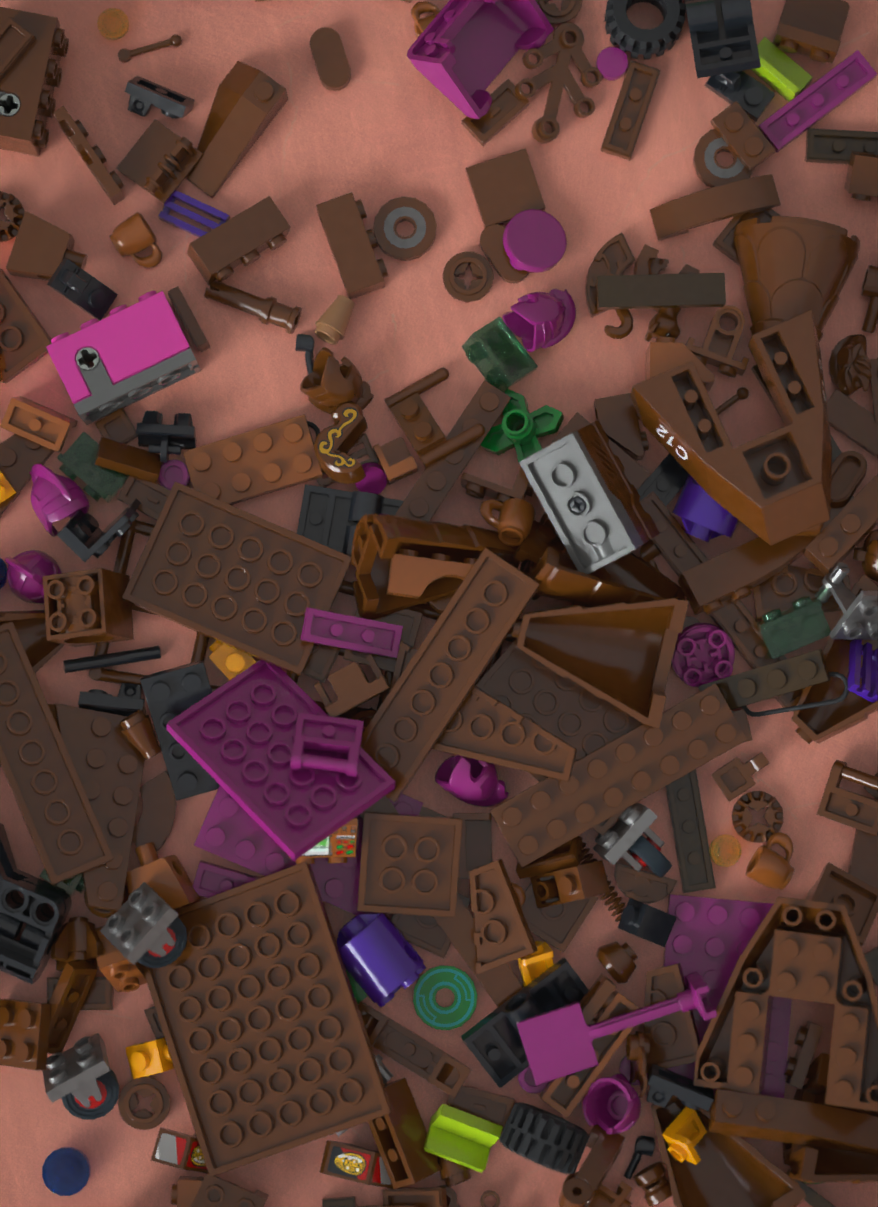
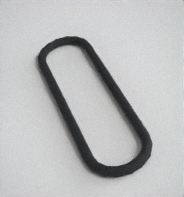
[742,672,849,717]

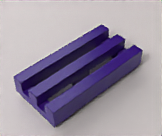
[158,190,230,237]
[848,639,878,703]

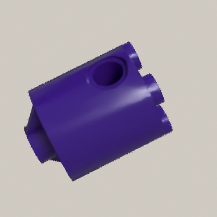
[672,474,739,542]
[336,913,426,1008]

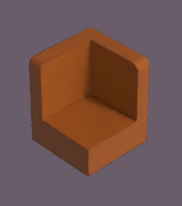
[373,437,418,485]

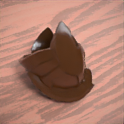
[300,347,374,414]

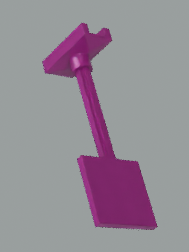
[516,972,717,1085]

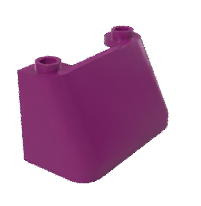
[407,0,554,119]

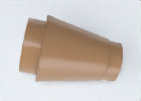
[314,295,355,344]

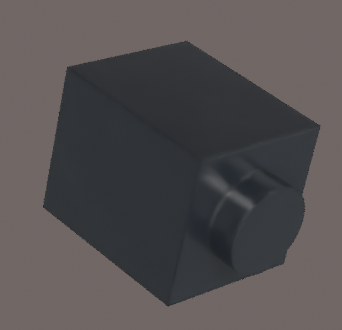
[618,898,677,947]

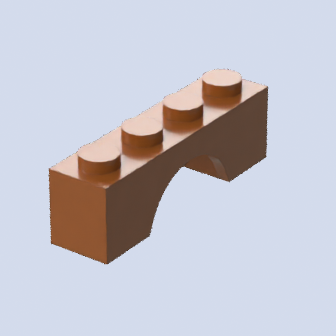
[386,549,515,599]

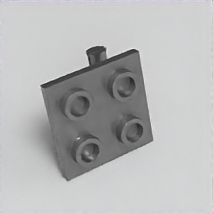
[815,562,878,640]

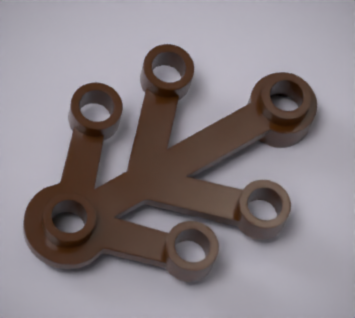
[515,23,602,143]

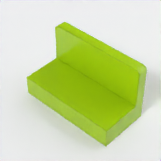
[750,37,813,102]
[424,1104,503,1173]

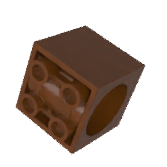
[43,568,134,647]

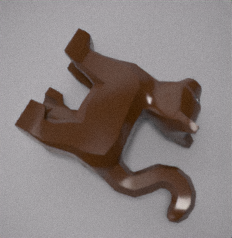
[604,244,700,342]

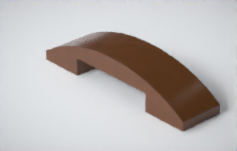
[650,174,781,241]
[358,1001,472,1098]

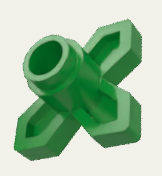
[480,389,564,464]

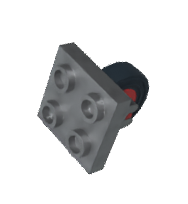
[592,802,672,878]
[100,882,187,968]
[42,1033,119,1120]

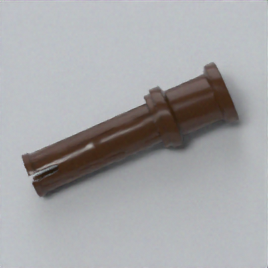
[204,280,302,334]

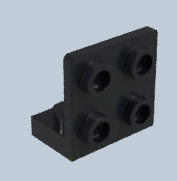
[57,498,141,562]

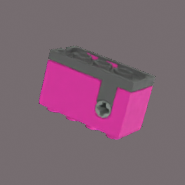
[46,291,201,425]

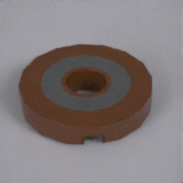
[693,129,755,188]
[374,197,437,261]

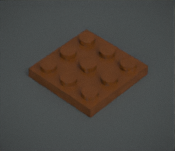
[357,812,462,917]

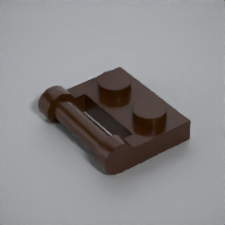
[817,760,878,836]

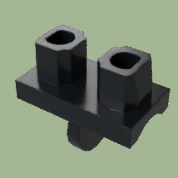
[136,411,197,463]

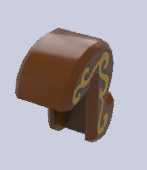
[314,402,368,484]

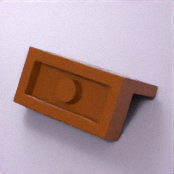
[0,396,78,452]

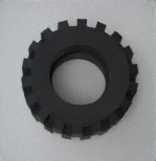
[605,0,686,60]
[499,1103,590,1174]

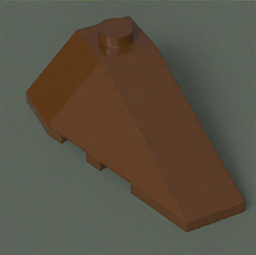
[187,61,288,198]

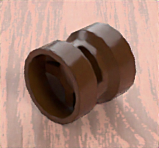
[633,1161,672,1207]

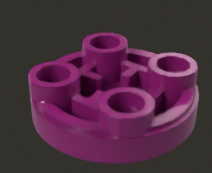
[503,209,567,272]
[671,623,735,687]

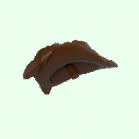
[829,334,872,397]

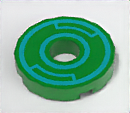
[413,965,477,1030]

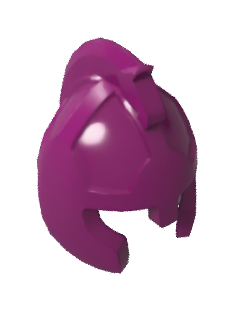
[502,289,576,352]
[29,463,90,537]
[5,550,62,604]
[435,755,509,807]
[583,1074,641,1134]

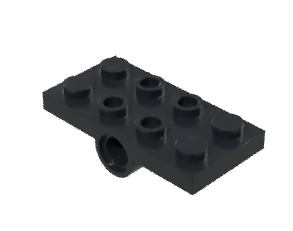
[685,0,761,78]
[297,484,404,557]
[140,660,220,801]
[460,957,603,1088]

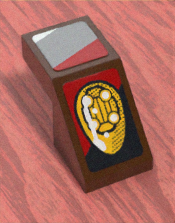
[151,1127,208,1173]
[320,1140,393,1188]

